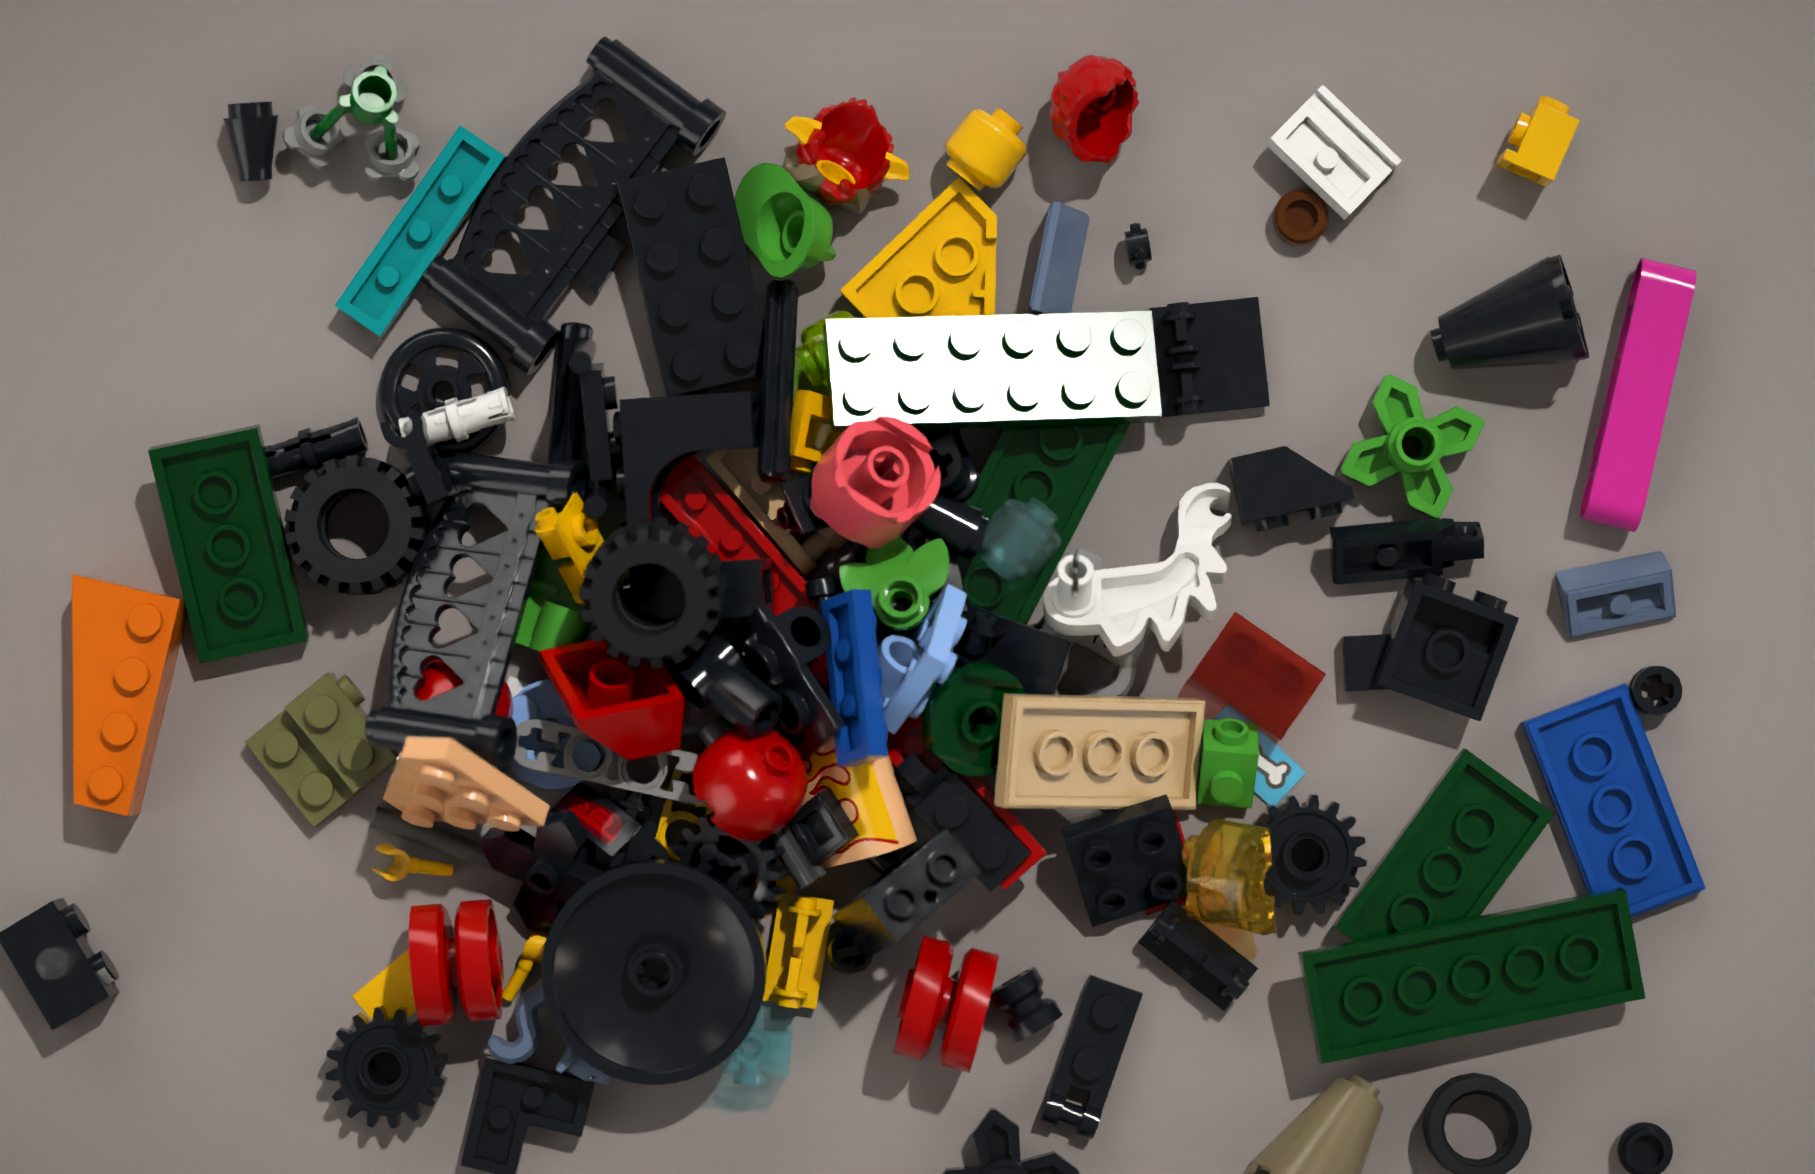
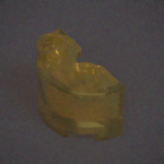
[1182,818,1276,935]

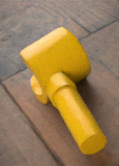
[372,843,454,882]
[503,931,549,1002]

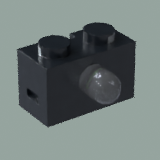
[0,898,119,1030]

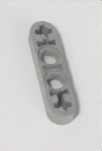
[514,719,707,804]

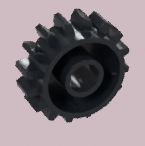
[1244,794,1367,915]
[325,1006,449,1129]

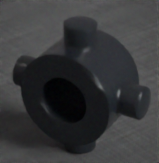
[1124,223,1152,269]

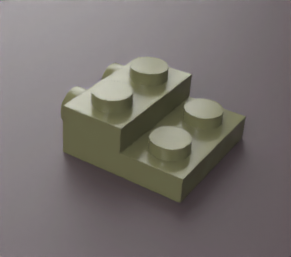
[245,672,399,827]

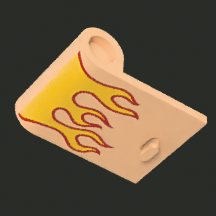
[767,737,917,881]

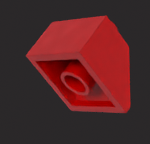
[539,640,685,760]

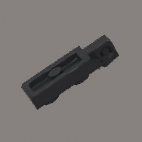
[1330,518,1484,585]
[896,752,1032,892]

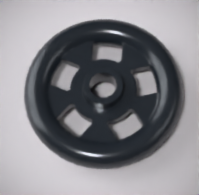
[379,327,510,459]

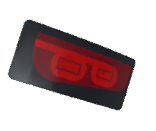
[550,782,641,856]

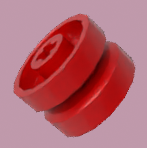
[409,899,504,1026]
[894,935,999,1073]

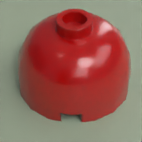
[692,728,808,842]

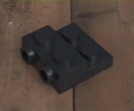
[1374,571,1519,721]

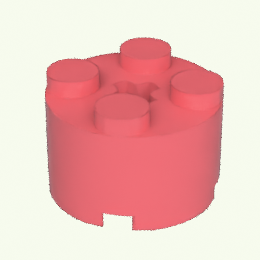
[810,416,941,548]

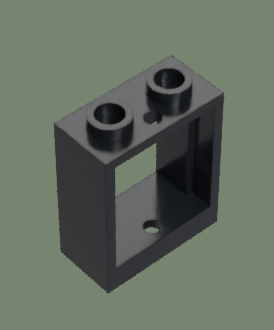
[832,829,981,959]

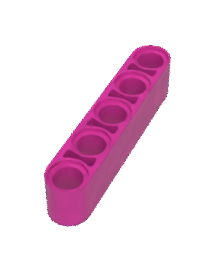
[1580,258,1697,532]

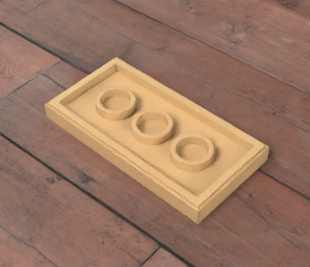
[994,694,1206,810]

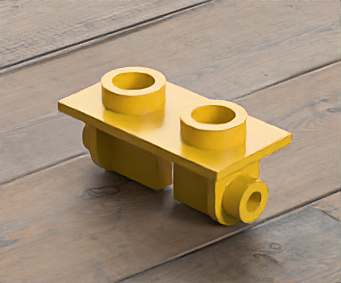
[535,493,625,605]
[763,892,834,1009]

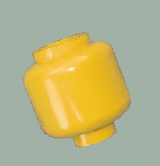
[945,107,1027,191]

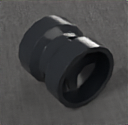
[990,967,1063,1042]

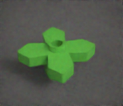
[1339,375,1485,518]

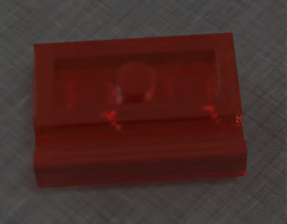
[1189,612,1326,740]

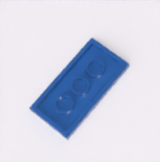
[1521,683,1706,917]

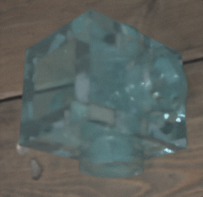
[722,1005,793,1085]

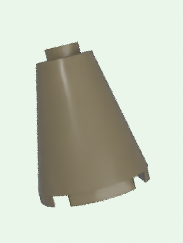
[1243,1074,1384,1174]

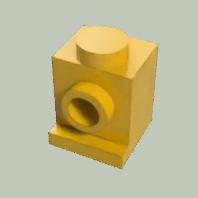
[1496,96,1580,187]

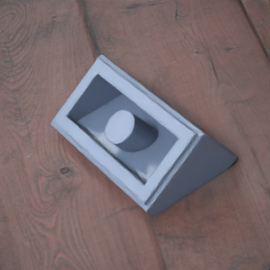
[1028,201,1089,314]
[1556,551,1676,638]

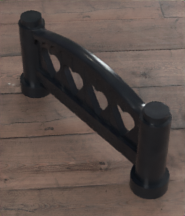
[421,36,726,375]
[365,452,589,773]

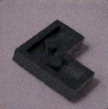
[461,1056,595,1174]

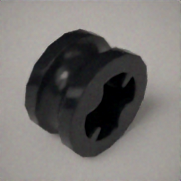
[1629,666,1682,715]

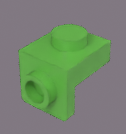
[1197,718,1259,809]

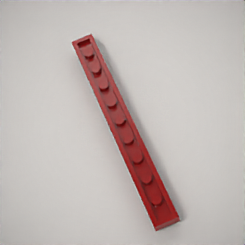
[661,455,1047,890]

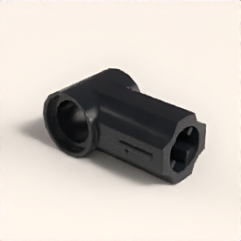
[671,635,785,738]

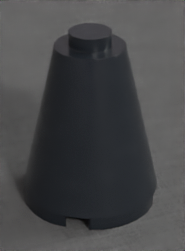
[1430,255,1589,369]

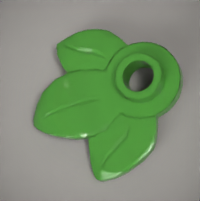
[839,536,950,630]

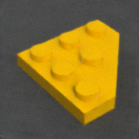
[840,177,997,318]

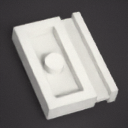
[1266,85,1402,220]

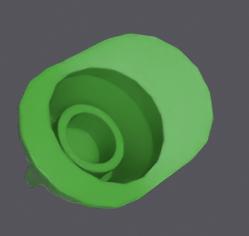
[735,162,836,278]

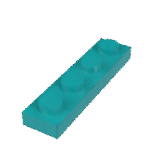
[334,125,506,338]

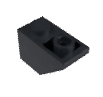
[1227,446,1354,532]

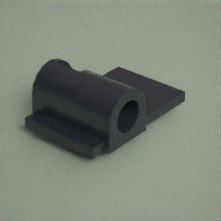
[726,603,846,762]

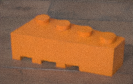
[72,574,188,816]

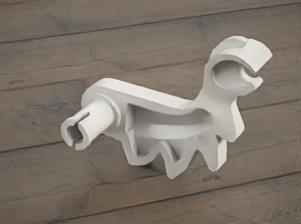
[1043,483,1232,657]

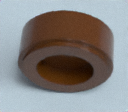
[1272,189,1329,246]

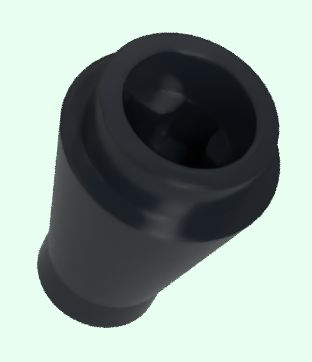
[223,101,278,181]
[911,495,992,559]

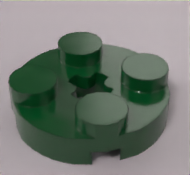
[922,662,1025,776]

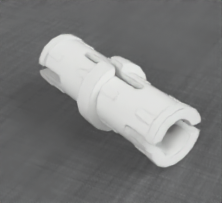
[399,386,515,444]

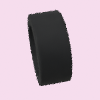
[1422,1072,1532,1174]

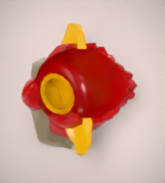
[782,97,910,215]

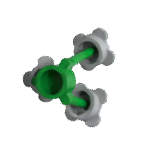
[282,52,419,181]

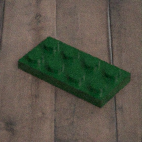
[148,425,310,663]
[1333,748,1554,941]

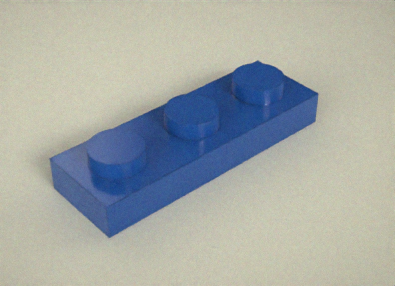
[821,589,888,767]

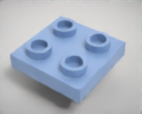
[877,584,967,734]

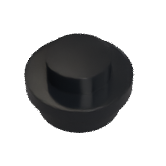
[1616,1122,1673,1174]

